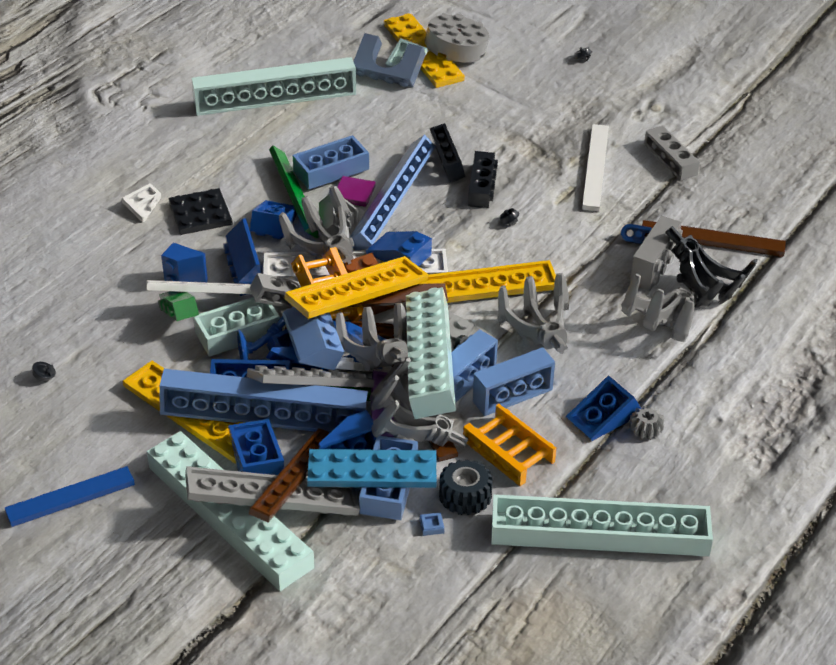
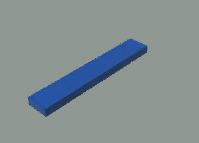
[4,466,135,527]

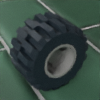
[439,460,493,515]

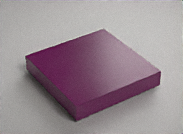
[337,176,376,207]

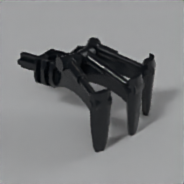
[665,226,758,309]

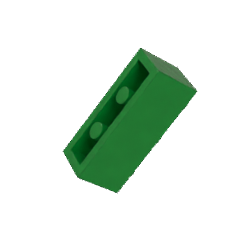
[158,291,199,321]

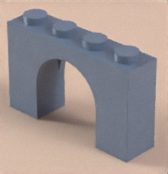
[353,33,426,87]

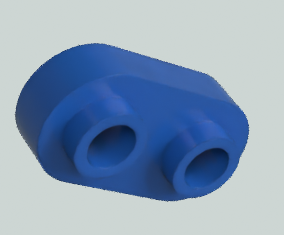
[621,224,652,244]

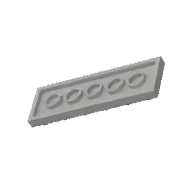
[247,365,374,388]

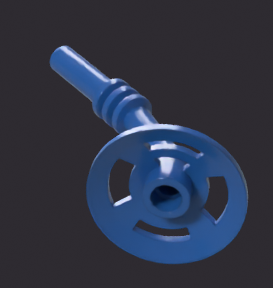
[237,316,285,360]

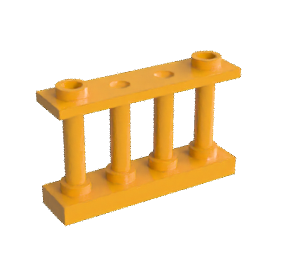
[291,247,363,321]
[463,403,556,486]

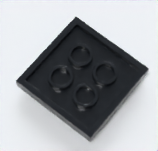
[168,188,233,235]

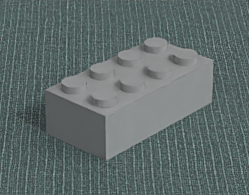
[630,215,683,291]

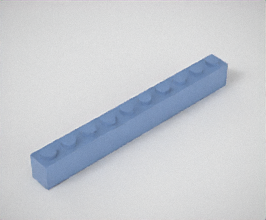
[350,134,436,251]

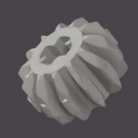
[630,406,664,440]

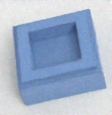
[420,512,444,536]

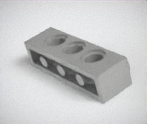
[644,125,700,181]
[250,273,301,308]

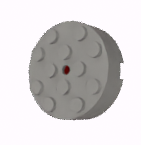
[425,13,489,62]

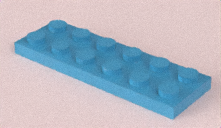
[307,449,437,488]

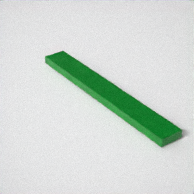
[269,145,319,239]

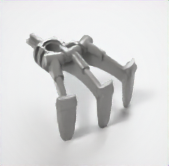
[279,185,354,264]
[497,273,569,354]
[621,274,698,342]
[336,303,408,371]
[371,358,469,448]

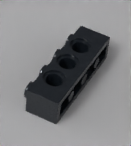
[429,123,466,183]
[468,151,498,208]

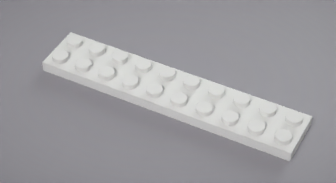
[263,249,448,281]

